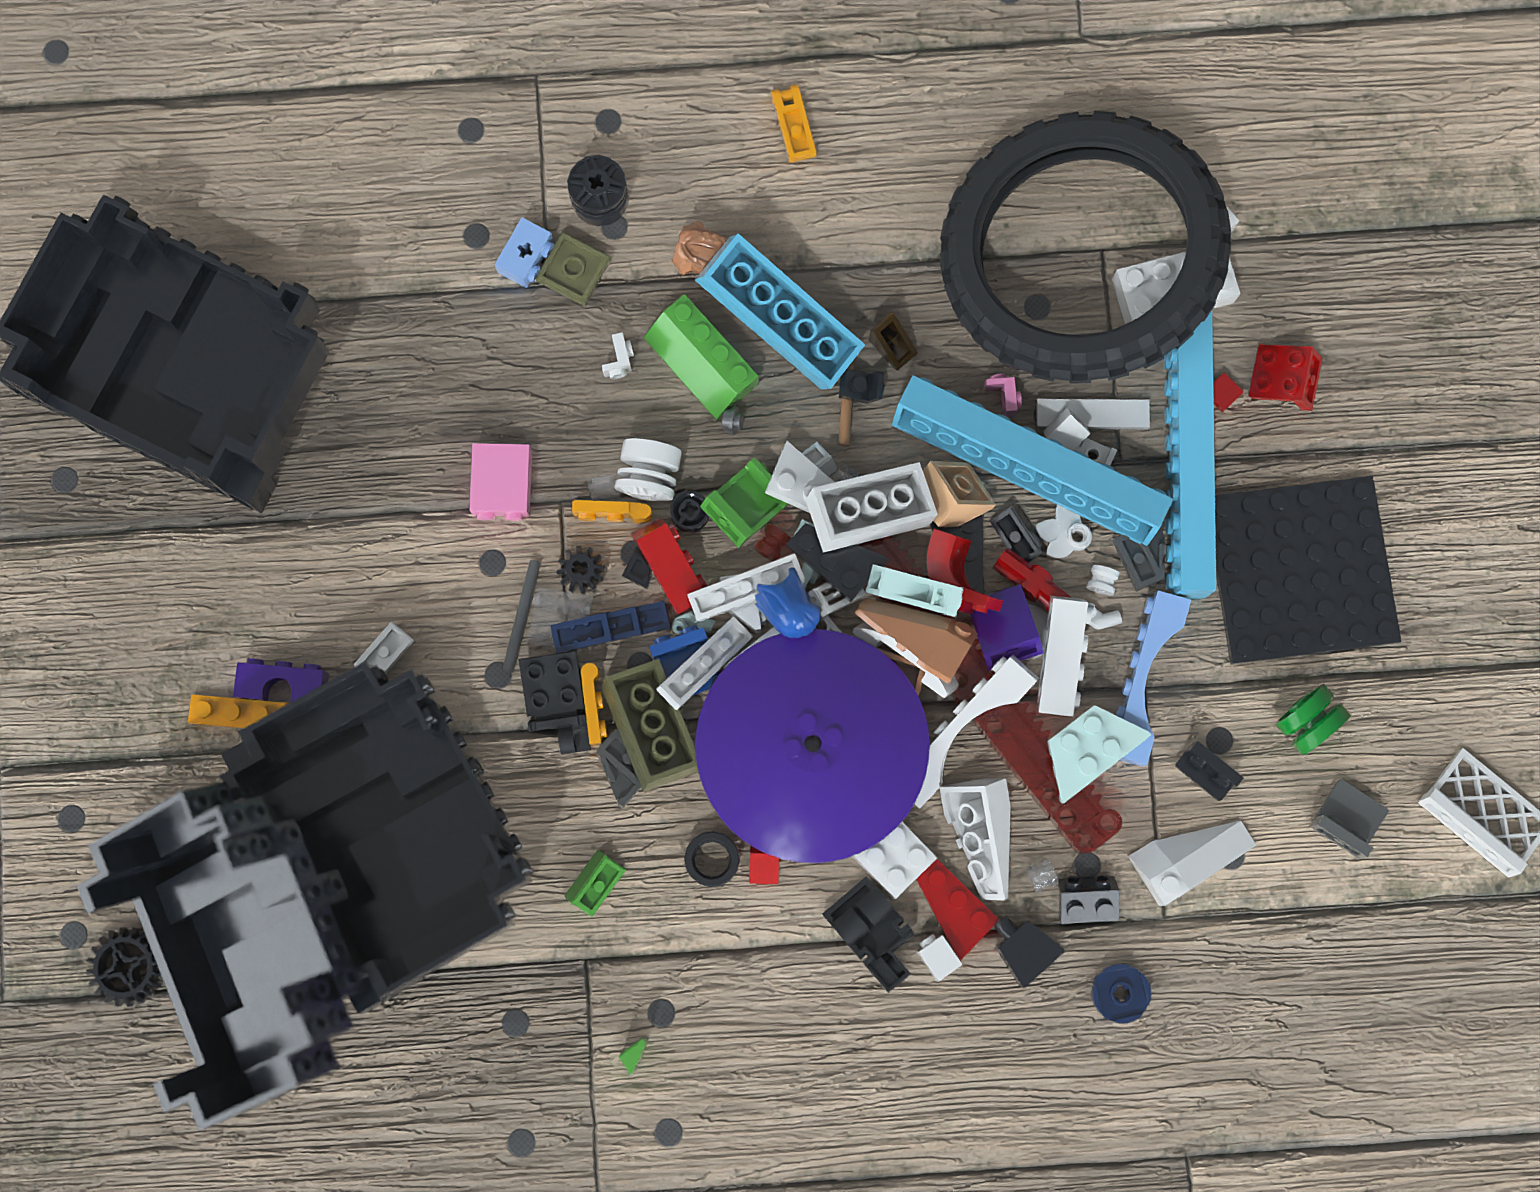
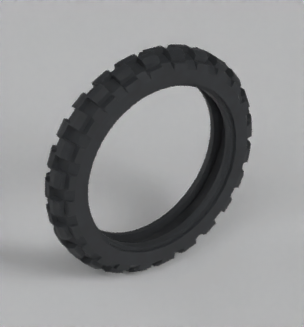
[939,111,1231,383]

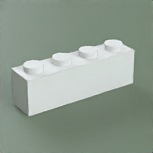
[1036,595,1092,716]

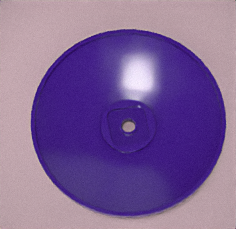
[695,629,930,863]

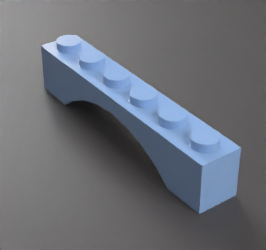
[1116,591,1191,767]

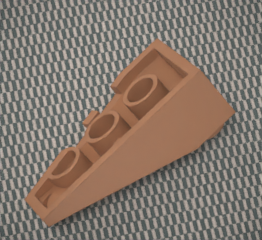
[855,598,978,684]

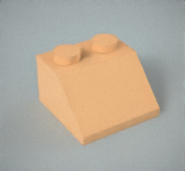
[923,461,996,527]

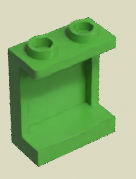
[700,458,788,548]

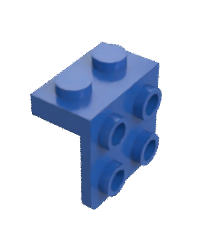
[649,625,720,696]

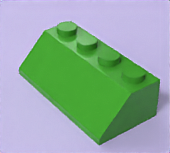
[643,294,759,420]

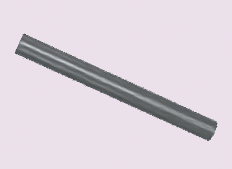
[502,560,541,673]

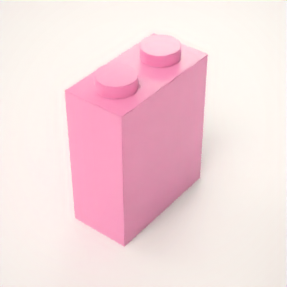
[470,443,532,521]

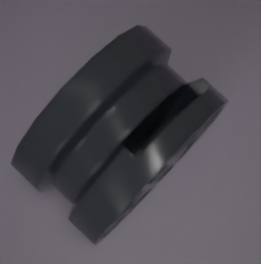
[670,491,710,533]

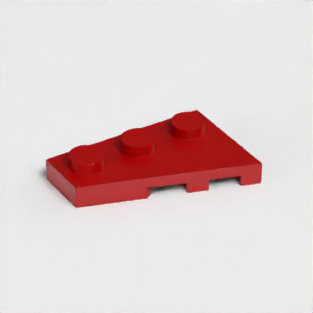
[916,859,999,961]

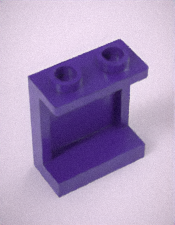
[970,584,1044,671]

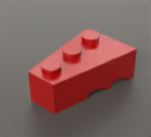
[631,518,708,614]

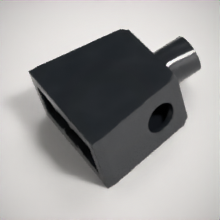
[994,915,1065,988]

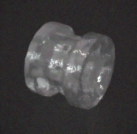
[1026,858,1059,893]

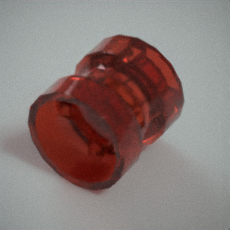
[753,524,791,562]

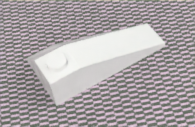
[939,778,1011,900]
[1128,821,1256,906]

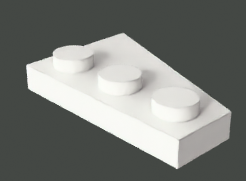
[765,441,835,513]

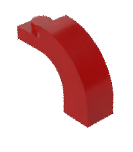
[927,529,1003,614]

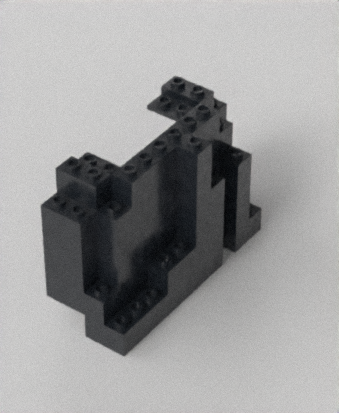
[0,195,329,514]
[219,661,534,1014]
[77,781,363,1131]

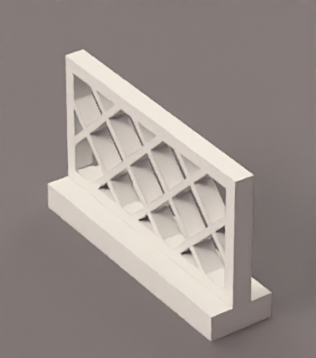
[1418,748,1540,877]

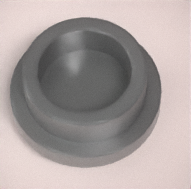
[722,407,744,435]

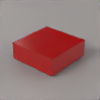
[1213,373,1244,413]

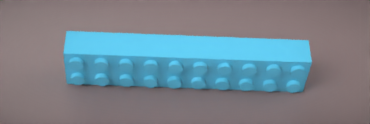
[1164,311,1216,599]
[891,375,1173,546]

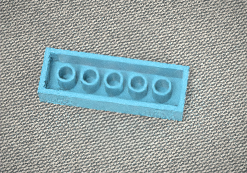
[695,233,865,390]

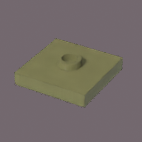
[535,231,612,307]

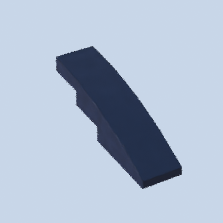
[550,601,672,653]

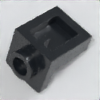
[839,369,885,404]

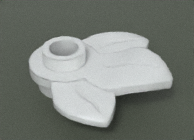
[1036,505,1092,558]

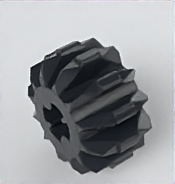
[556,546,605,595]

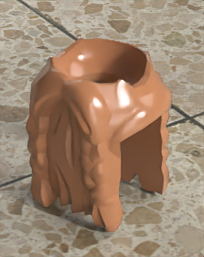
[671,220,728,275]

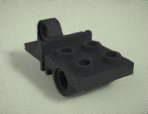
[518,651,591,755]
[822,877,914,993]

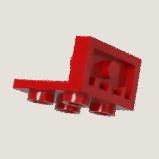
[1249,344,1323,411]

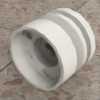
[615,438,682,501]

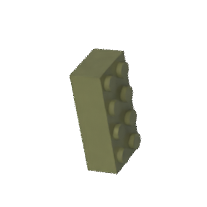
[601,659,698,792]

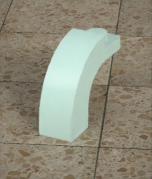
[866,565,963,617]

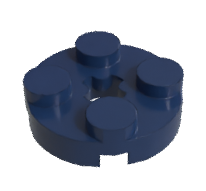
[1091,964,1151,1024]

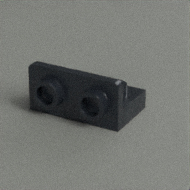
[1175,741,1244,801]

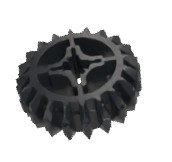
[86,927,163,1007]

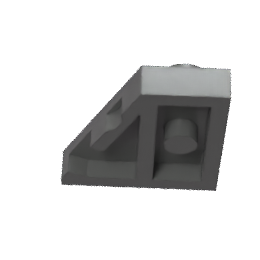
[1112,520,1165,592]
[596,729,641,809]

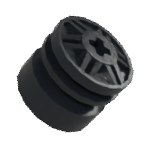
[567,155,629,226]

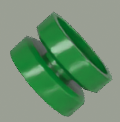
[1275,684,1351,755]

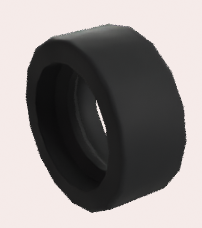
[684,831,740,887]

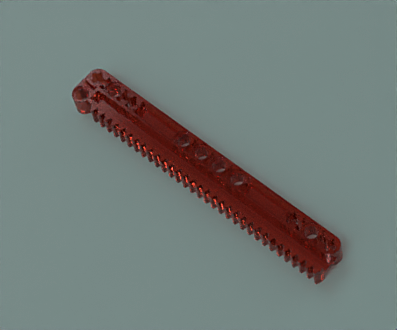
[859,535,1122,854]

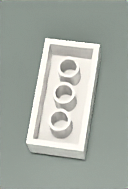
[1112,252,1240,324]
[806,462,938,552]
[852,822,937,899]

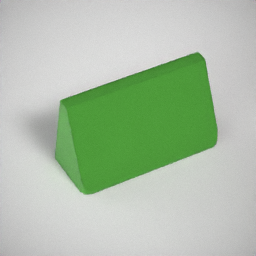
[565,850,626,917]
[619,1036,649,1075]

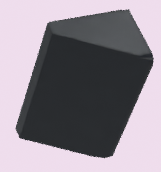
[990,504,1047,563]

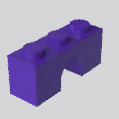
[233,658,329,702]

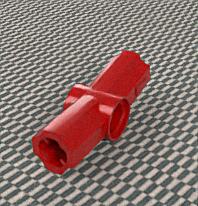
[992,548,1072,612]

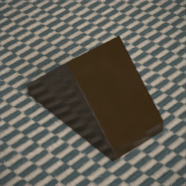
[869,312,918,371]

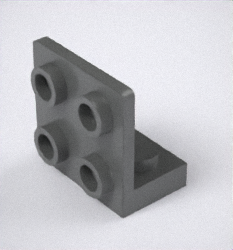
[1309,779,1389,859]

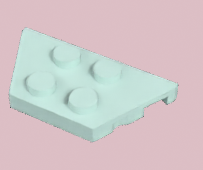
[1047,705,1151,804]

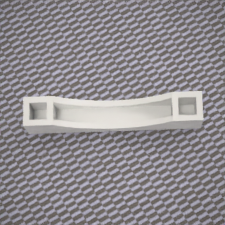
[915,655,1039,808]

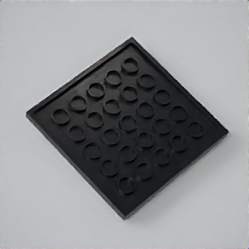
[1215,476,1402,665]

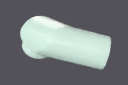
[672,611,715,635]

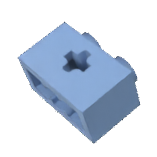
[495,218,555,288]

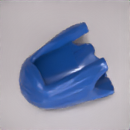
[755,567,820,638]

